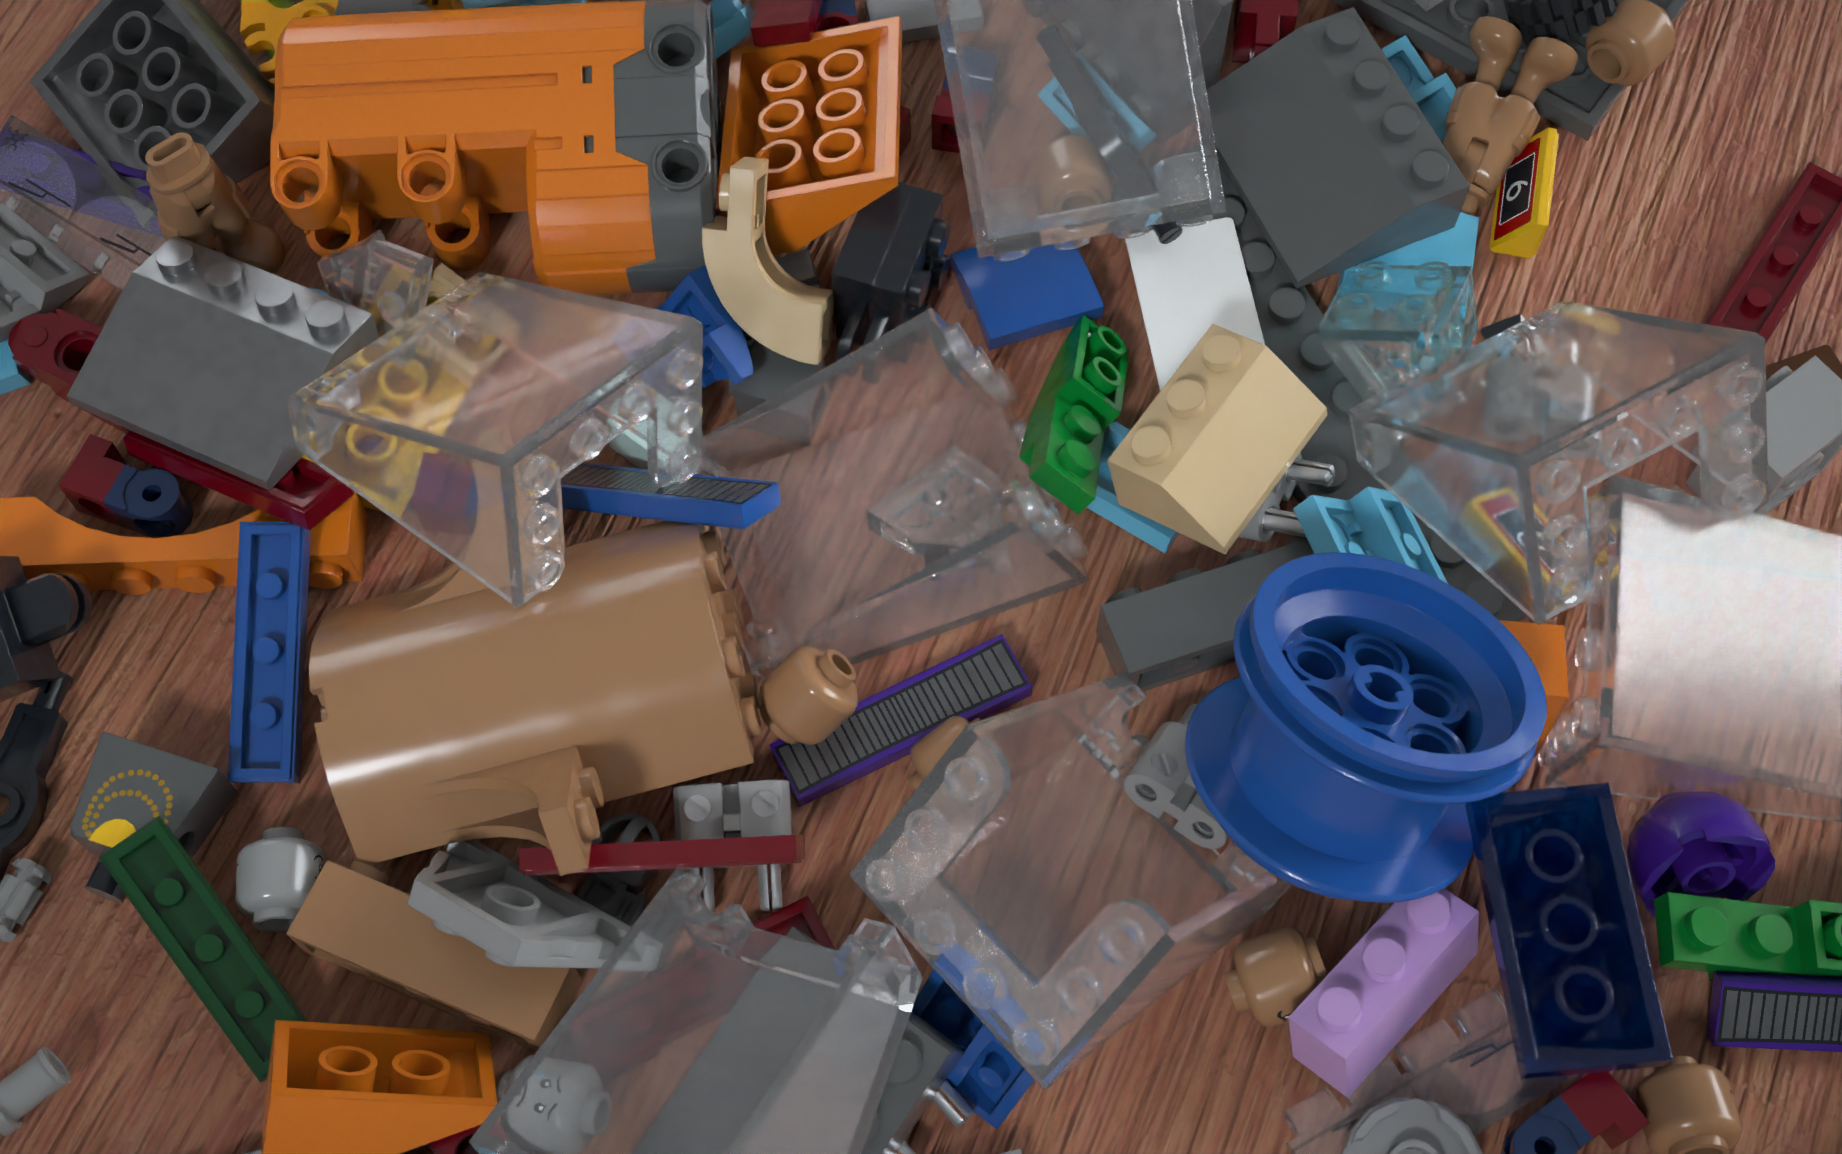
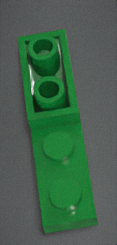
[1019,315,1129,514]
[1654,892,1842,981]

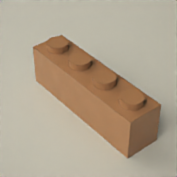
[286,860,582,1056]

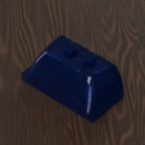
[1465,782,1673,1080]

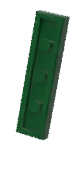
[99,816,309,1082]

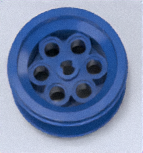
[1185,552,1547,903]

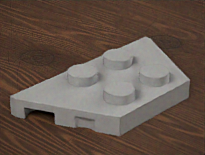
[407,839,658,970]

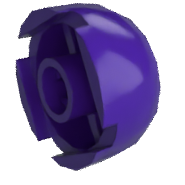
[1627,791,1775,916]

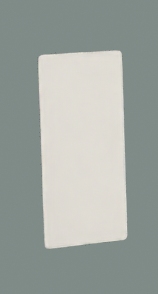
[1125,217,1265,391]

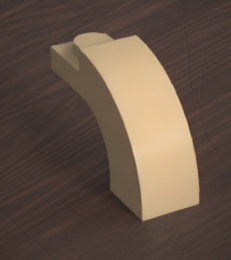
[702,156,833,365]

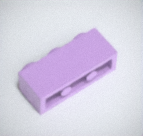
[1288,889,1479,1098]

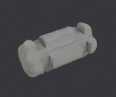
[0,857,52,942]

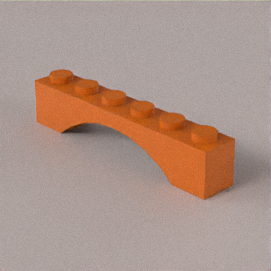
[0,486,368,595]

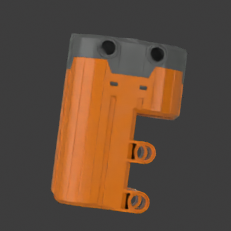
[270,0,722,297]

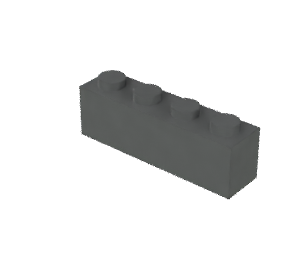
[1096,536,1314,698]

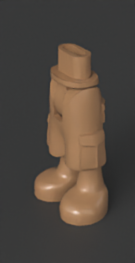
[1442,16,1578,216]
[145,132,285,274]

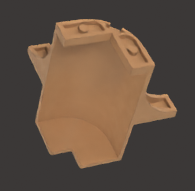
[309,432,763,876]

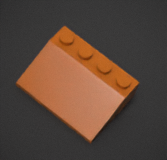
[715,16,902,256]

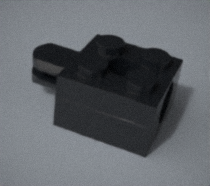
[831,182,951,378]
[0,556,92,702]

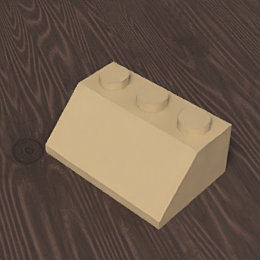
[1107,324,1327,554]

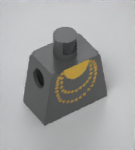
[70,731,237,903]

